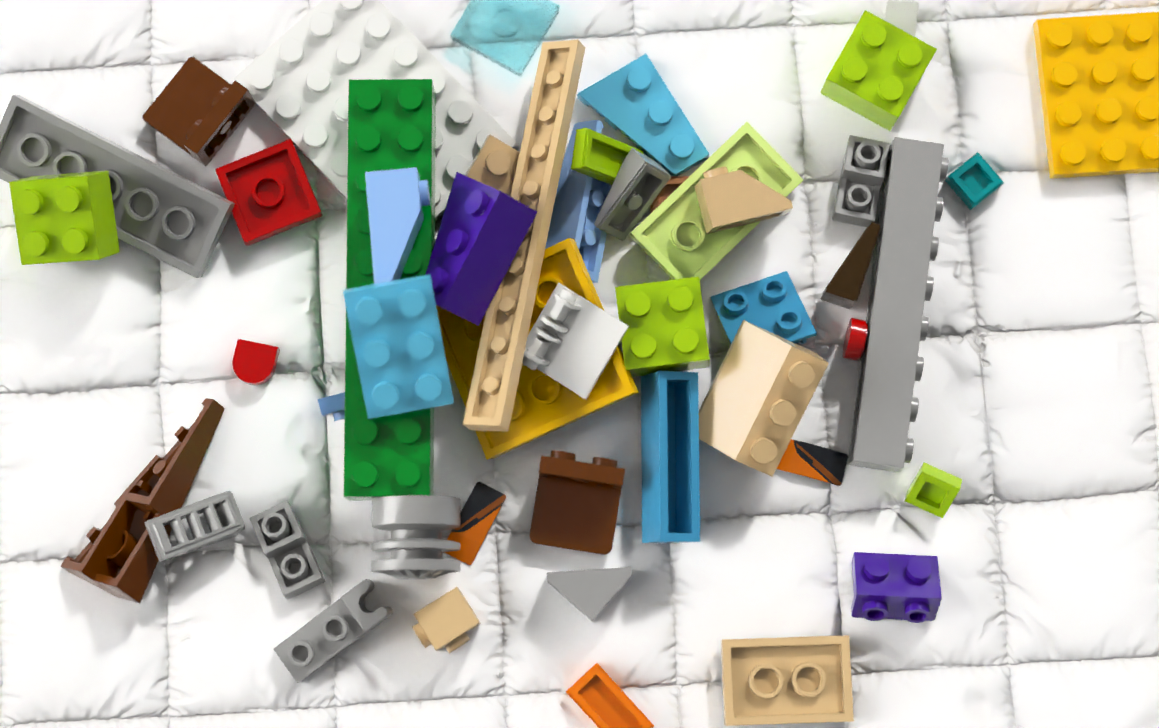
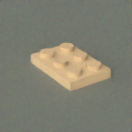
[721,635,854,726]

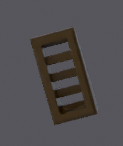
[821,222,881,309]

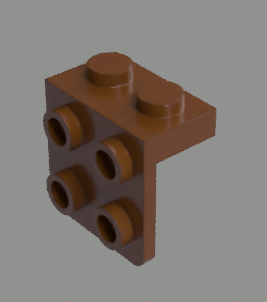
[529,450,625,555]

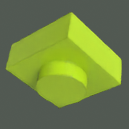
[905,462,962,518]

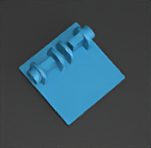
[710,271,817,344]

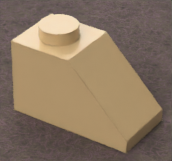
[695,167,793,234]

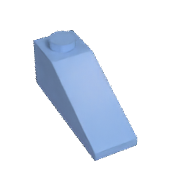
[365,167,430,284]

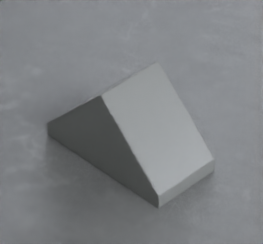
[547,567,632,622]

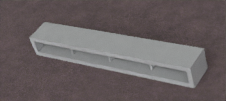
[847,137,948,472]

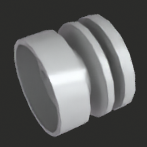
[371,495,461,579]

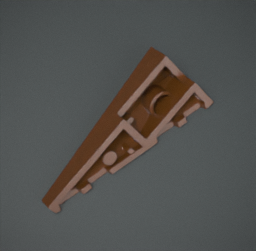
[60,398,225,604]

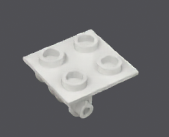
[522,283,629,399]

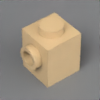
[412,587,481,653]

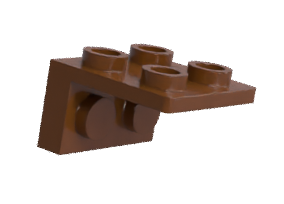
[142,57,256,167]

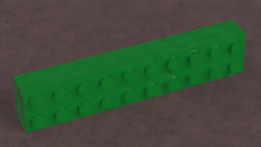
[344,79,436,501]

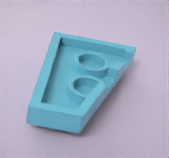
[577,54,709,177]

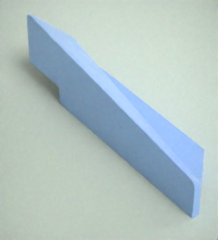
[545,120,612,283]

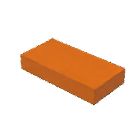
[566,663,654,728]

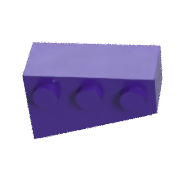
[425,172,538,326]

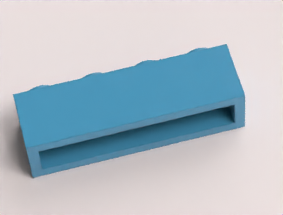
[641,371,700,543]

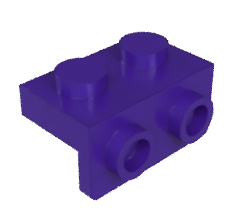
[851,552,942,623]

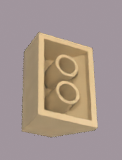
[699,320,829,477]

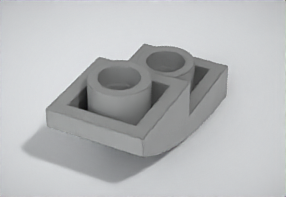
[832,135,890,227]
[249,500,326,600]

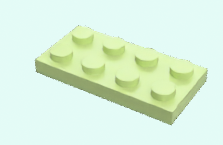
[629,122,803,280]

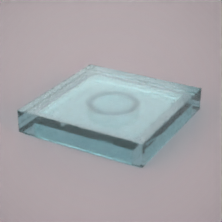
[450,0,560,77]

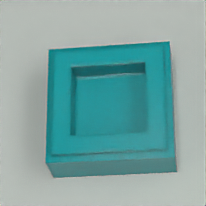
[945,152,1004,211]

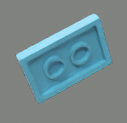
[343,274,454,419]

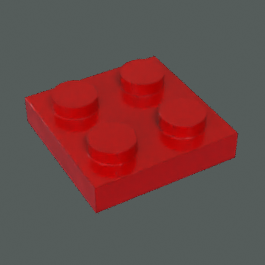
[215,139,323,246]

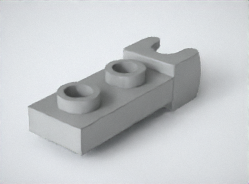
[273,579,393,683]

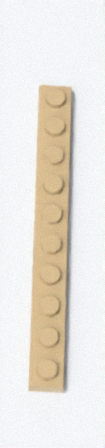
[463,39,585,431]

